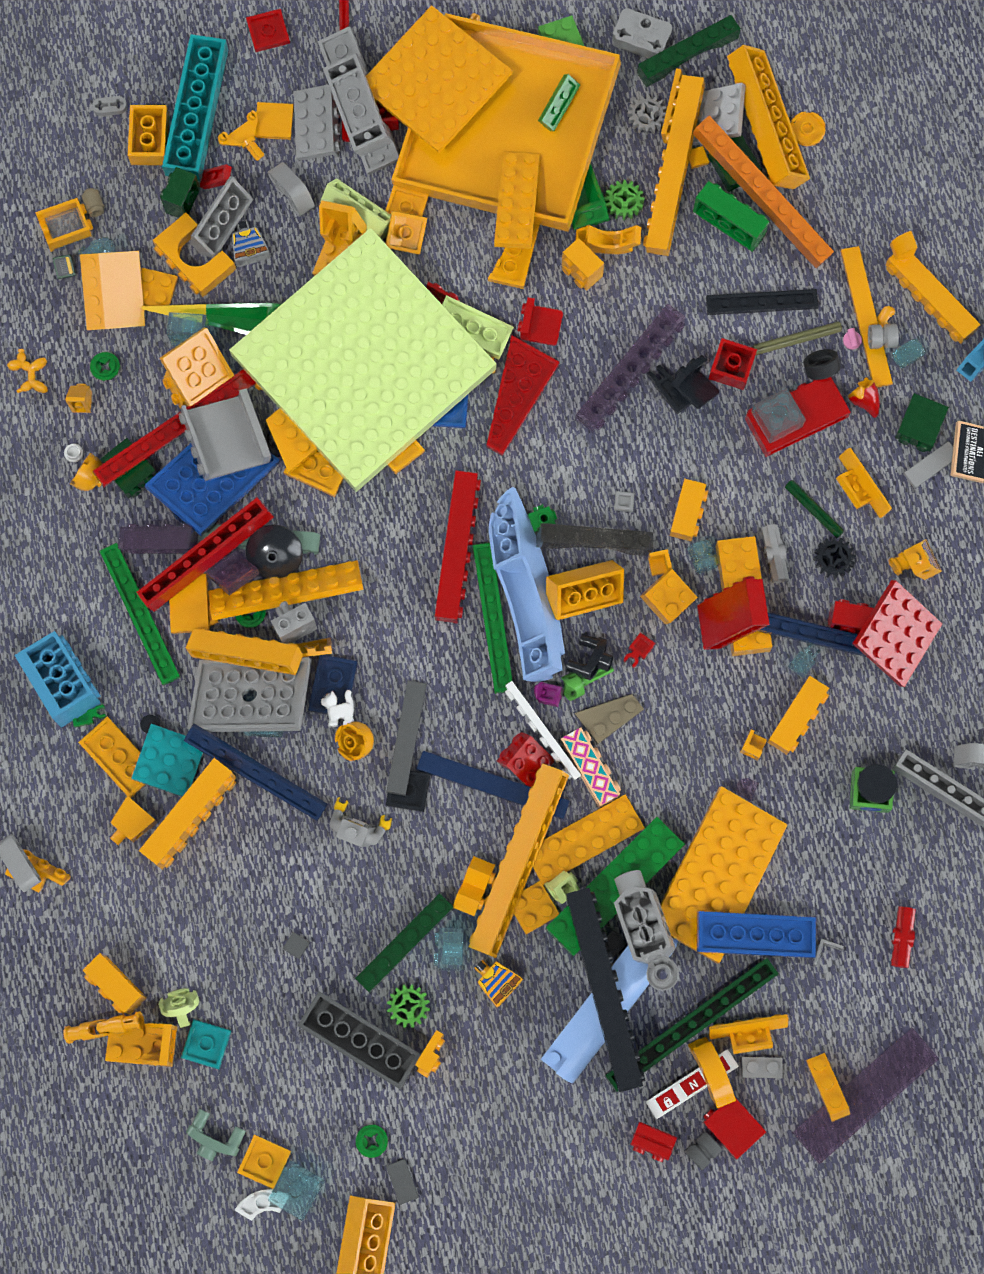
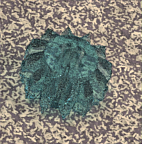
[892,339,926,368]

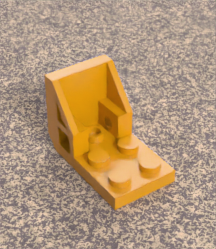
[312,200,367,276]
[105,1023,177,1067]

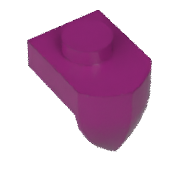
[534,682,564,707]

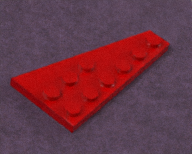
[486,335,560,456]

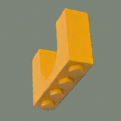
[153,213,236,297]

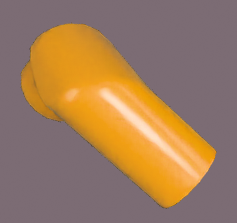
[877,306,895,327]

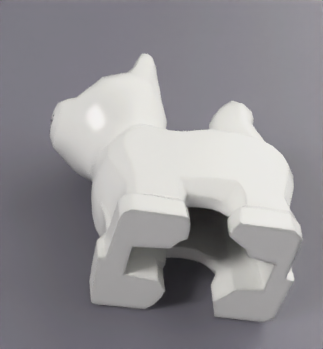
[321,690,354,728]

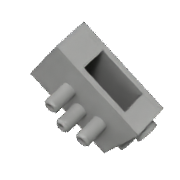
[271,601,317,644]

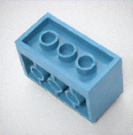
[14,631,101,728]

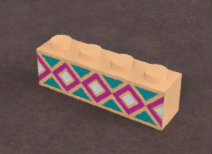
[560,728,621,808]

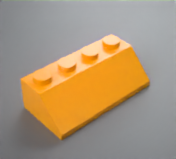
[546,560,624,620]
[336,1196,395,1274]

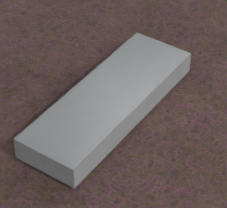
[903,441,953,489]

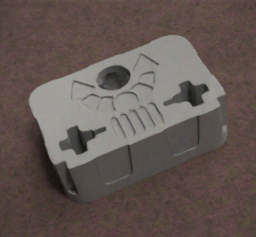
[612,8,672,58]

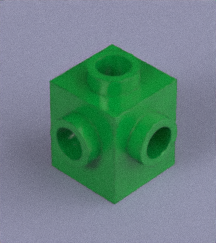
[527,504,557,533]

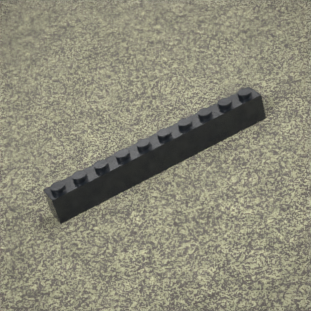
[565,888,646,1093]

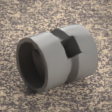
[868,324,899,349]

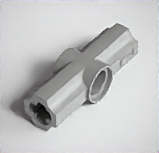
[761,524,789,583]

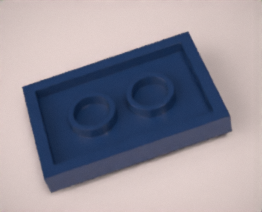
[308,655,358,715]

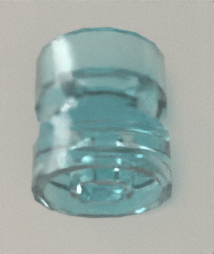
[687,540,719,574]

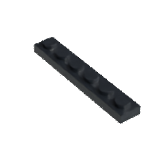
[706,289,819,315]

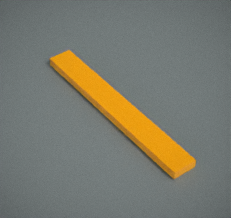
[840,246,893,388]

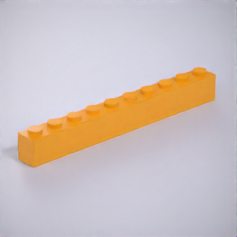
[643,75,705,256]
[469,764,569,958]

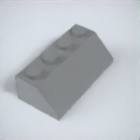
[190,176,253,258]

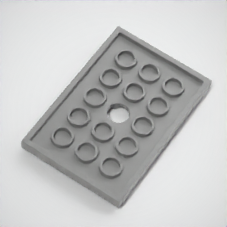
[187,657,311,732]

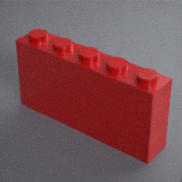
[745,377,851,457]
[697,576,770,650]

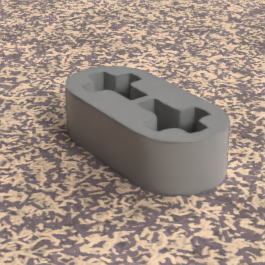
[92,96,128,116]

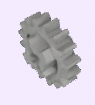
[627,95,666,135]

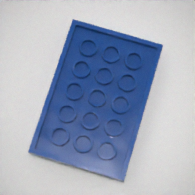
[145,443,279,536]

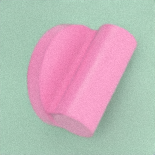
[843,328,862,350]

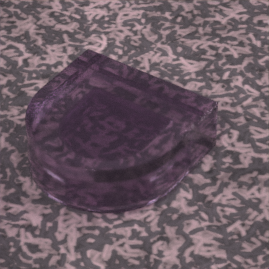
[736,778,759,801]

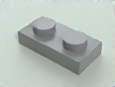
[742,1057,783,1078]

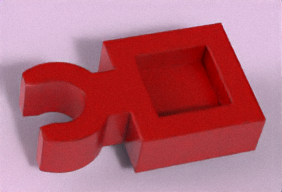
[623,632,656,668]

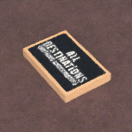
[950,421,984,483]

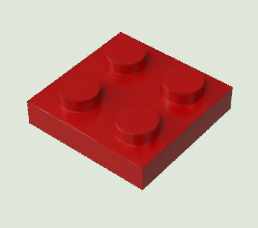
[246,9,290,53]

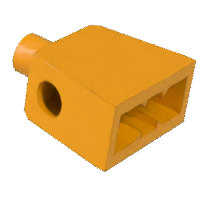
[110,796,158,846]

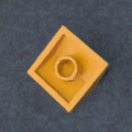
[385,211,427,254]

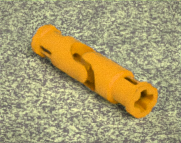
[63,1011,144,1044]

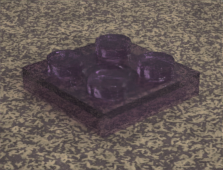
[206,550,259,595]

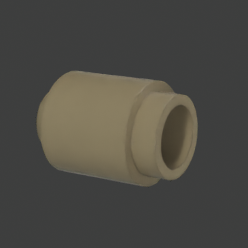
[81,188,104,217]

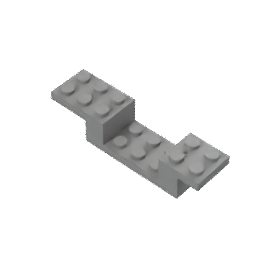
[318,26,399,174]

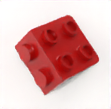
[517,297,563,346]
[497,732,554,787]

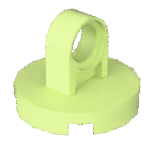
[158,988,199,1028]

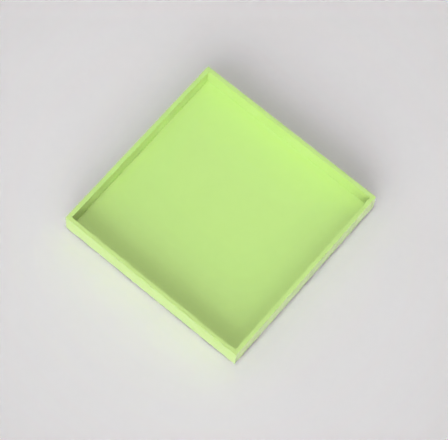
[229,228,496,492]

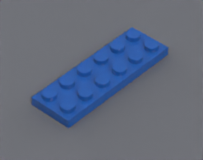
[697,911,816,958]

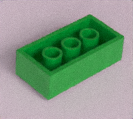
[693,181,770,252]

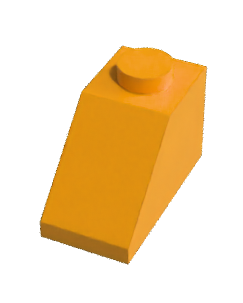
[66,384,92,413]

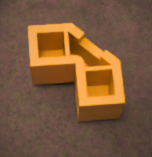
[453,856,496,916]

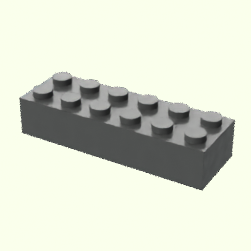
[297,991,421,1090]

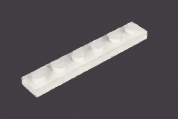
[505,681,581,780]

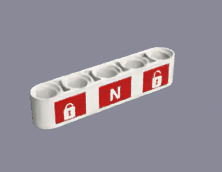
[646,1049,739,1119]

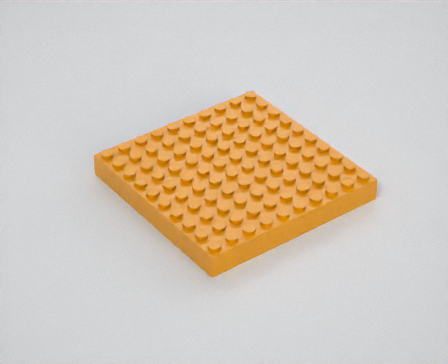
[391,13,621,232]

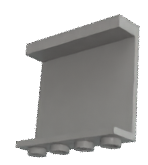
[179,388,271,481]

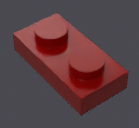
[200,164,232,189]

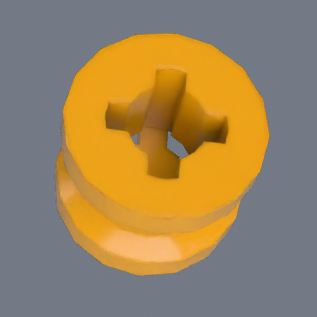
[888,552,911,576]

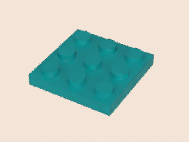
[131,724,203,797]

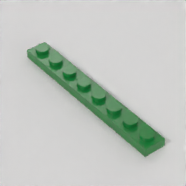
[99,543,181,686]
[473,543,513,694]

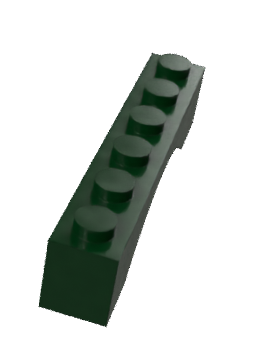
[637,15,741,87]
[355,893,454,994]

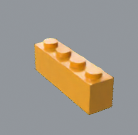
[767,676,829,755]

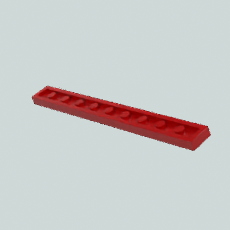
[93,369,256,487]

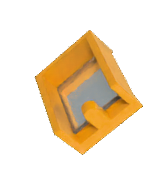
[35,198,93,252]

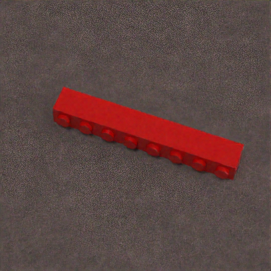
[434,470,481,623]
[136,497,274,612]

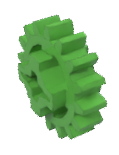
[605,180,644,220]
[387,984,430,1028]

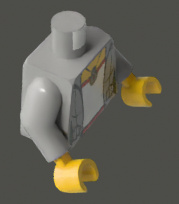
[330,797,392,847]

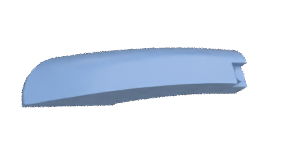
[489,487,565,682]
[541,903,678,1083]

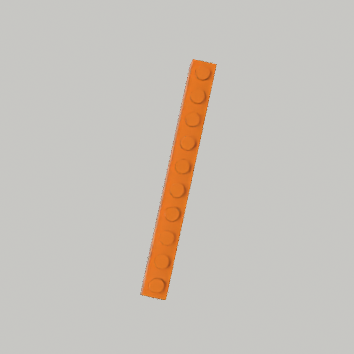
[692,115,834,269]

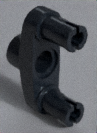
[566,633,614,680]

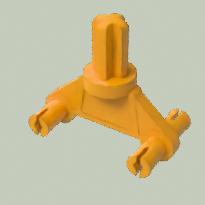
[218,110,264,161]

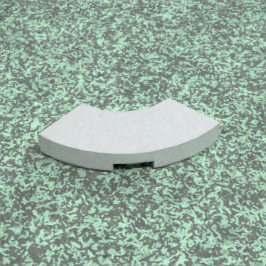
[235,1189,290,1221]

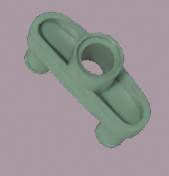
[186,1109,246,1161]

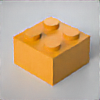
[561,238,604,291]
[640,569,698,624]

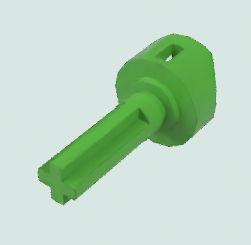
[561,666,614,701]

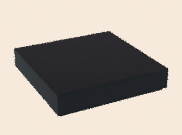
[386,771,431,812]

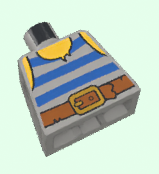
[232,221,270,267]

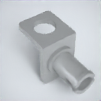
[813,939,844,967]

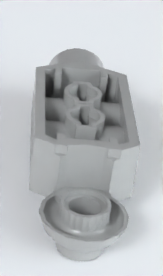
[614,870,679,991]

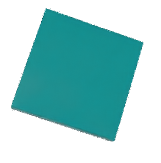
[181,1019,231,1069]

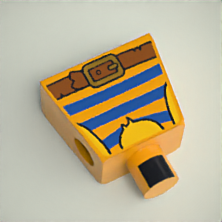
[904,539,942,580]
[474,960,523,1008]

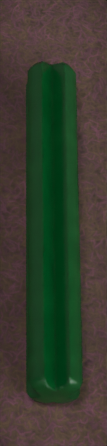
[785,480,844,538]

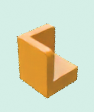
[648,549,672,577]
[740,729,767,761]

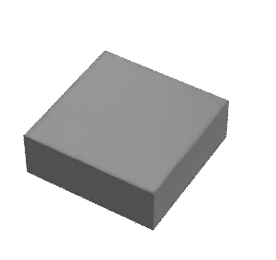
[614,491,635,512]

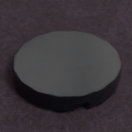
[857,764,897,804]

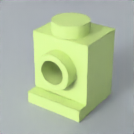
[544,871,580,904]

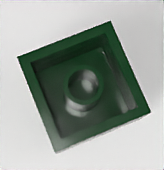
[160,167,200,218]

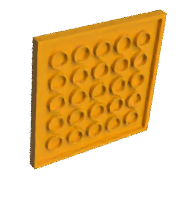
[366,5,513,153]

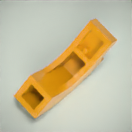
[576,225,641,254]
[688,1037,736,1108]

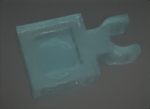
[788,643,821,678]

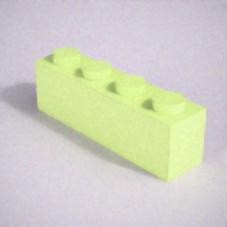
[320,178,391,240]

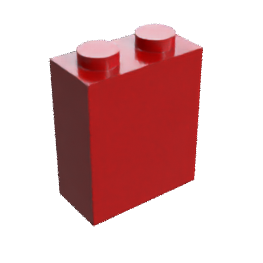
[702,1097,766,1160]

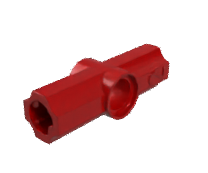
[891,906,916,968]

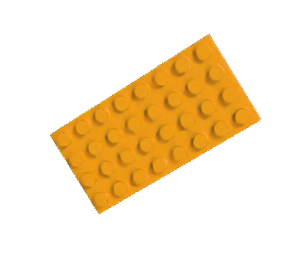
[660,786,787,964]

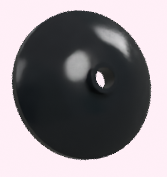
[245,524,303,579]

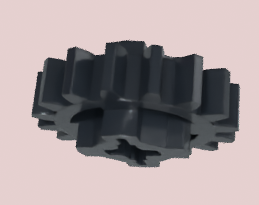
[813,537,856,579]

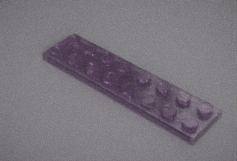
[792,1028,939,1164]

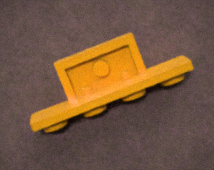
[836,448,892,518]
[5,849,71,893]
[709,1014,789,1054]

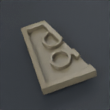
[574,694,644,744]

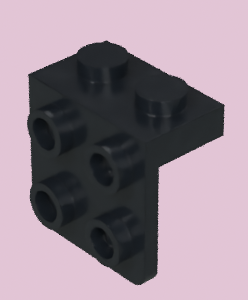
[671,355,719,409]

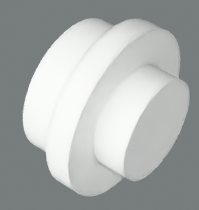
[64,444,83,462]

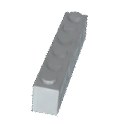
[892,749,984,828]

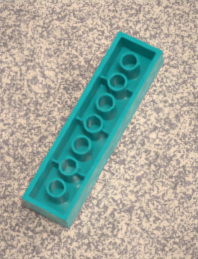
[162,34,228,182]

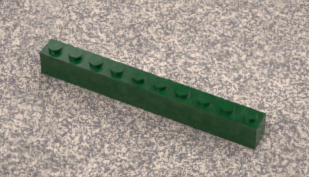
[604,958,779,1092]

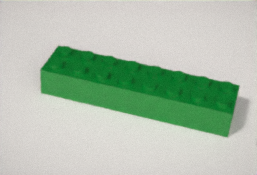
[545,817,685,957]

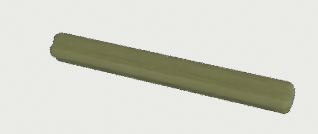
[753,321,842,355]

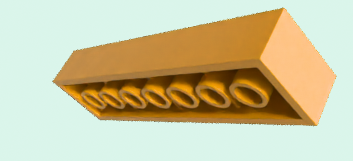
[727,45,810,189]

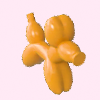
[7,349,48,394]

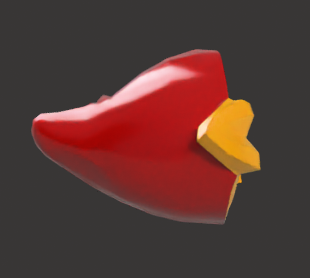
[848,377,880,418]

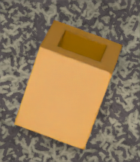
[890,231,918,261]

